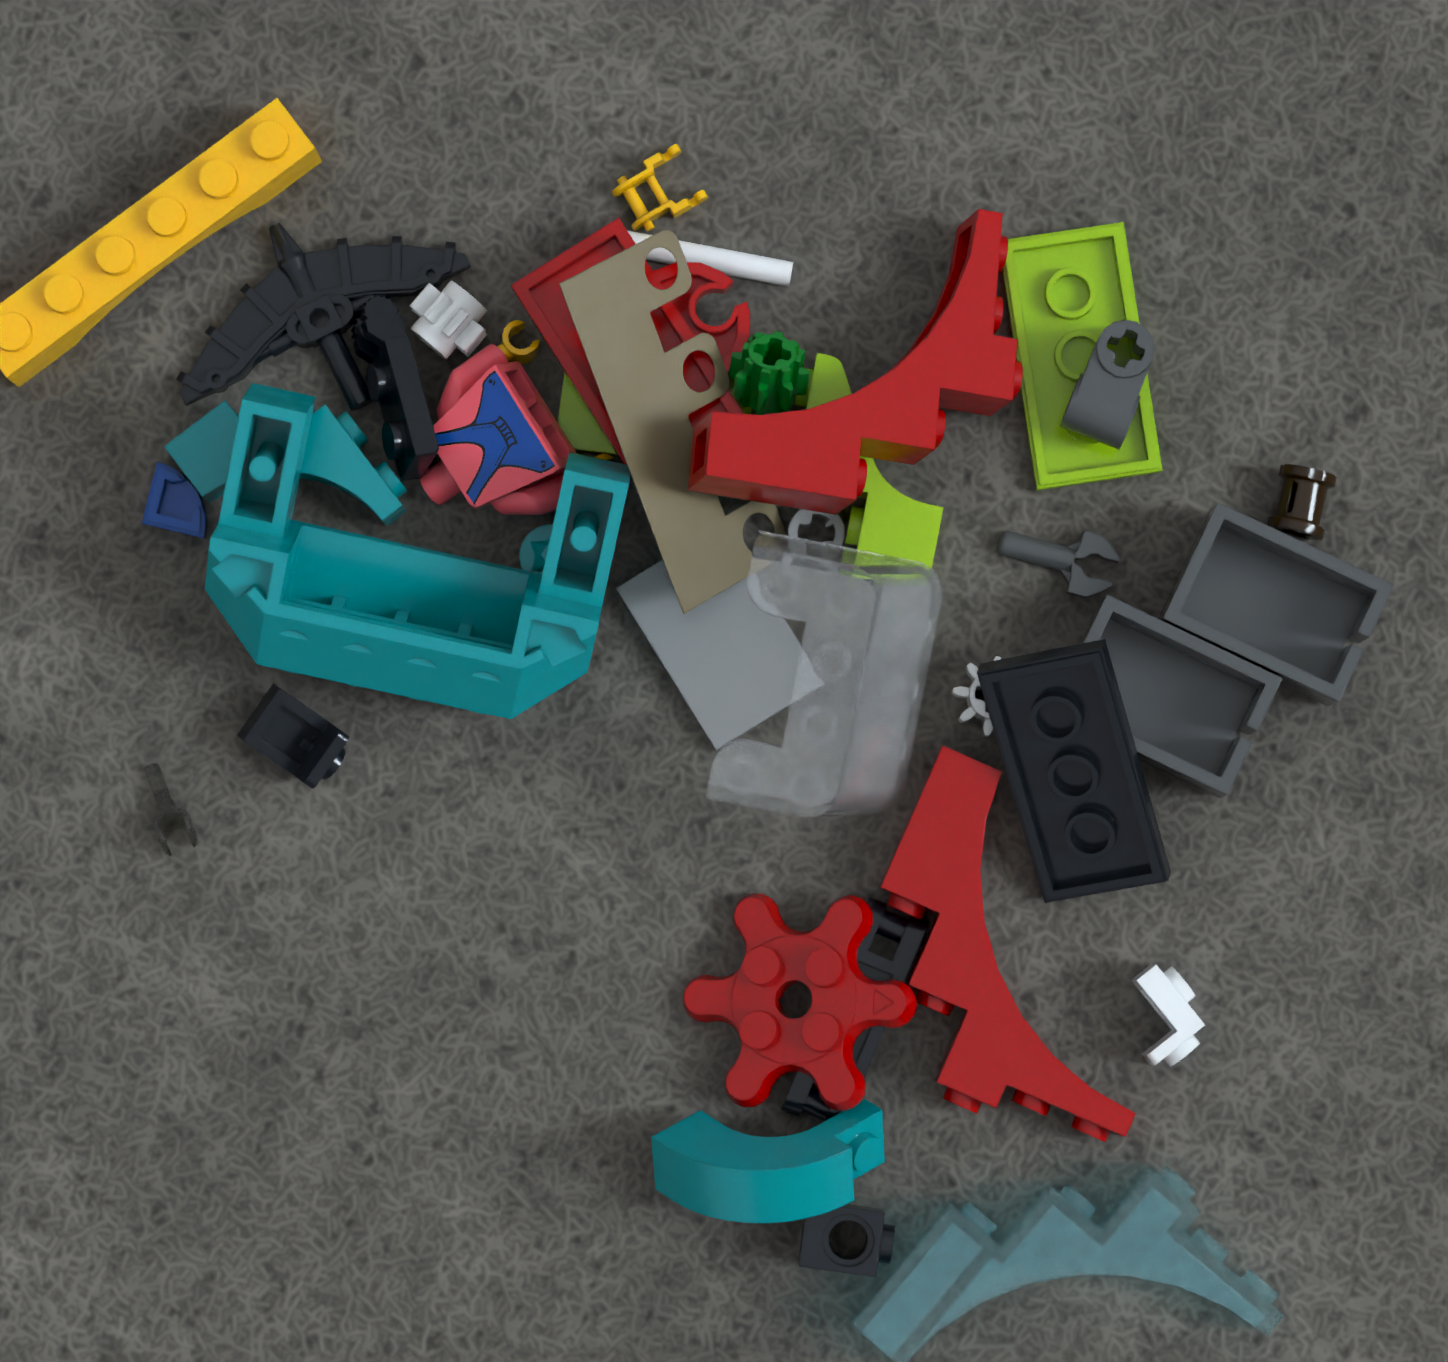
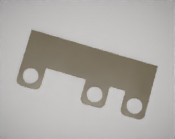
[559,230,788,614]

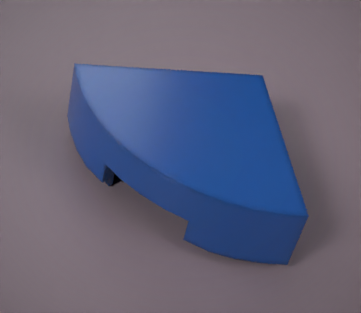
[142,462,207,539]

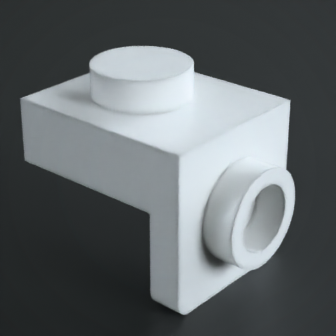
[1131,964,1205,1067]

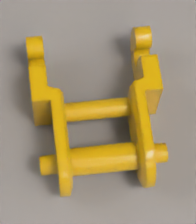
[611,144,708,232]

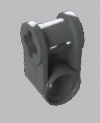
[1060,320,1155,450]

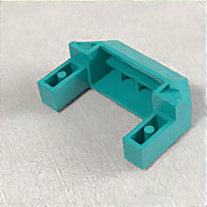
[205,383,631,719]

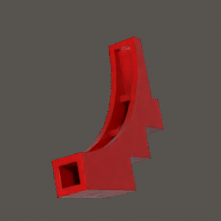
[688,209,1023,515]
[879,746,1136,1143]

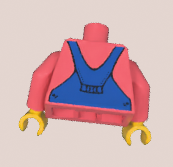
[420,320,614,515]

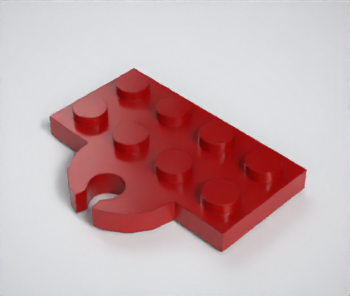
[511,218,750,476]

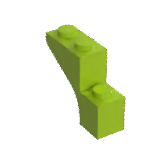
[794,353,944,575]

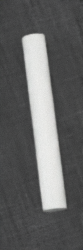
[627,230,794,287]

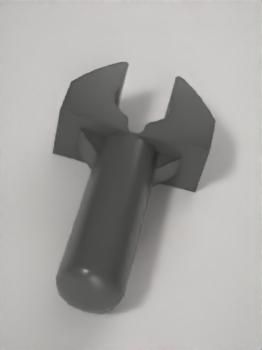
[997,531,1120,598]

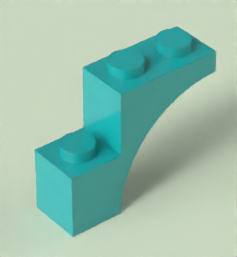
[164,400,407,526]

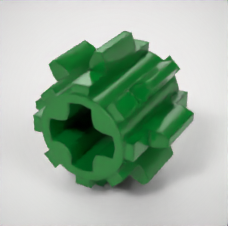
[729,331,810,415]

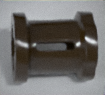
[1267,464,1337,540]

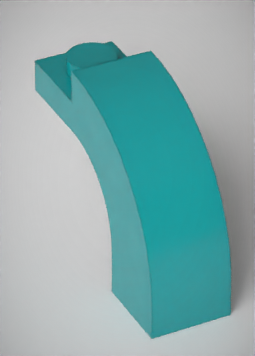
[651,1099,885,1223]

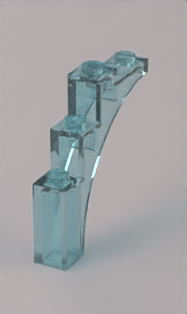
[850,1166,1284,1362]

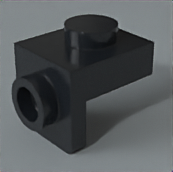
[237,683,349,789]

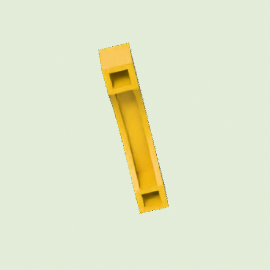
[0,98,322,387]

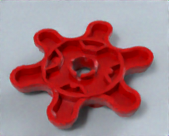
[683,893,917,1111]

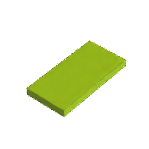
[1002,222,1163,491]

